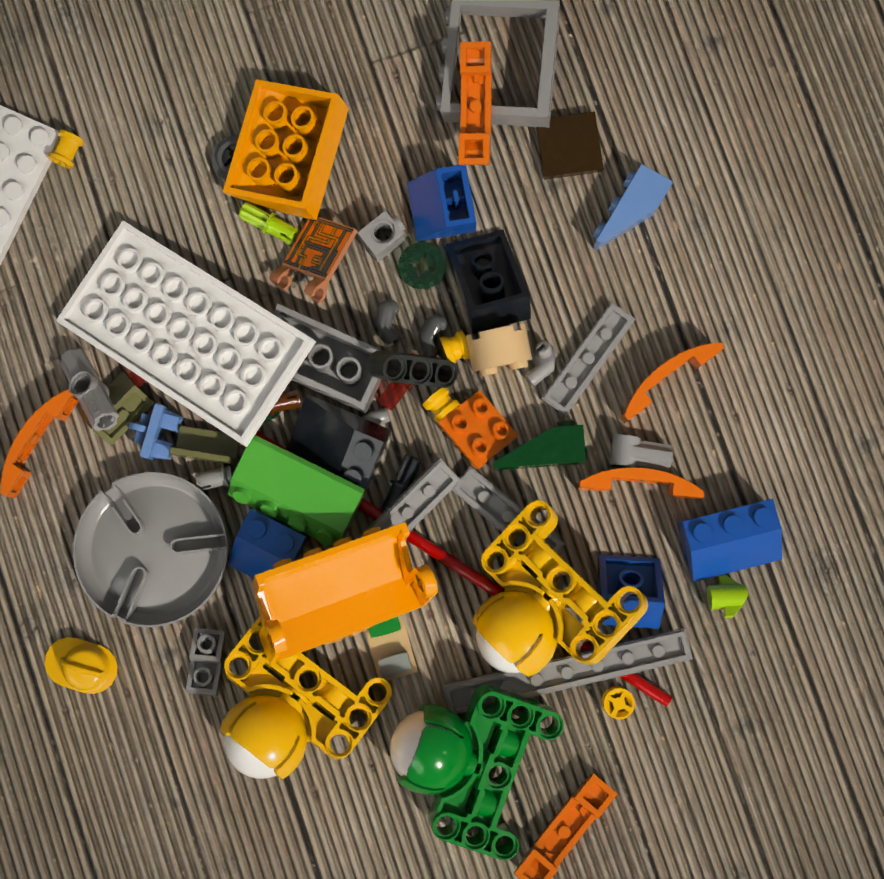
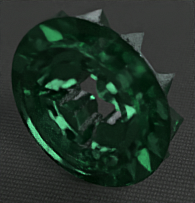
[398,242,446,290]

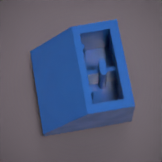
[407,165,476,242]

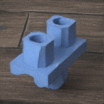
[128,403,183,461]

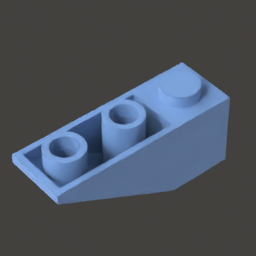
[593,164,673,250]

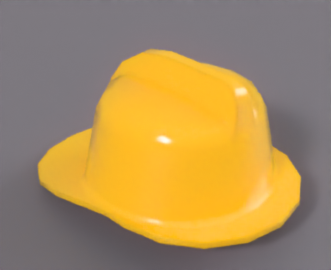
[44,637,118,694]

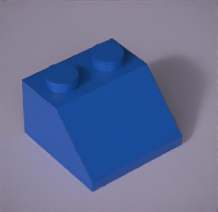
[227,508,310,578]
[597,554,665,629]

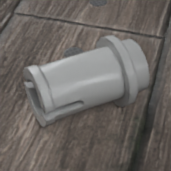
[195,464,235,491]

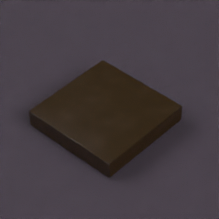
[536,112,604,180]

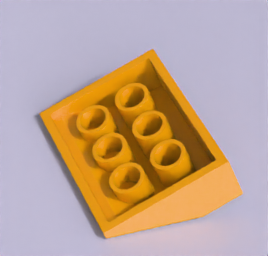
[222,79,349,221]

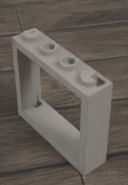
[436,0,560,128]

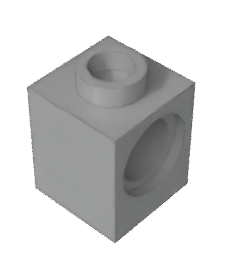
[357,211,406,263]

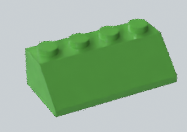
[228,435,365,547]

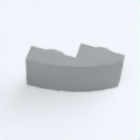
[185,628,226,697]

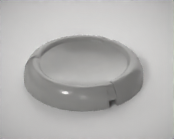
[73,472,228,627]

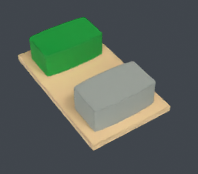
[365,615,418,681]

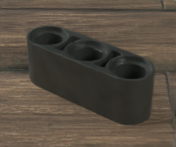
[367,350,458,388]

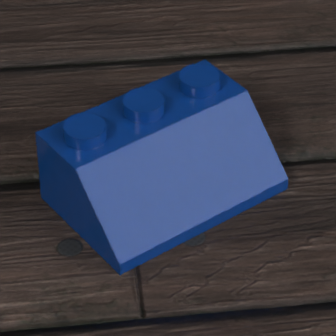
[676,499,782,582]

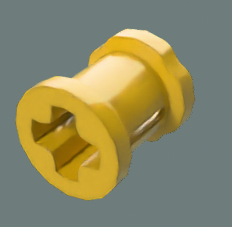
[47,129,84,169]

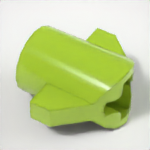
[707,575,748,619]

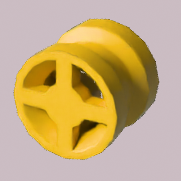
[439,330,470,364]
[422,388,461,424]
[601,686,635,719]

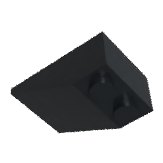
[446,230,531,334]
[287,394,392,495]

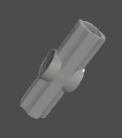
[59,348,119,432]

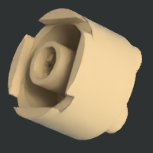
[465,323,533,377]

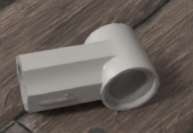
[609,434,673,472]

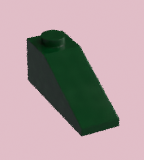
[492,420,586,471]

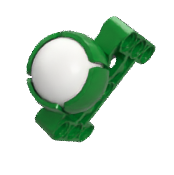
[390,685,564,860]

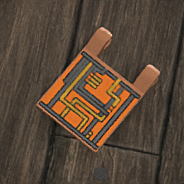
[269,217,358,303]

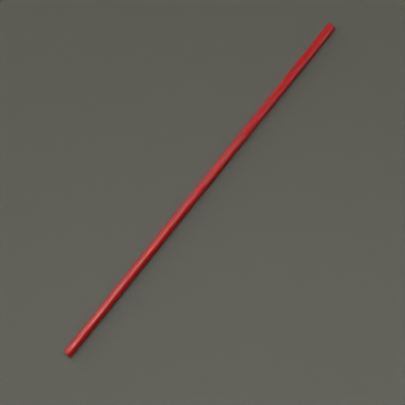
[255,431,672,707]

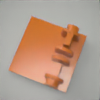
[438,390,519,470]

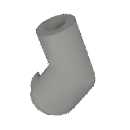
[524,341,555,387]

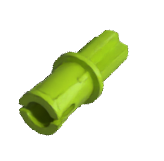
[239,202,298,245]

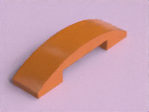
[458,41,492,165]
[621,342,725,424]
[1,389,79,498]
[577,467,704,500]
[514,773,618,879]

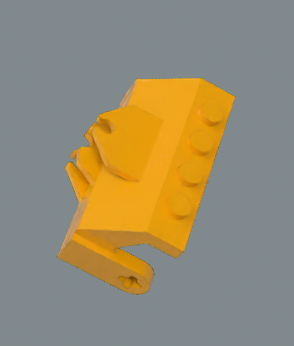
[252,522,438,665]

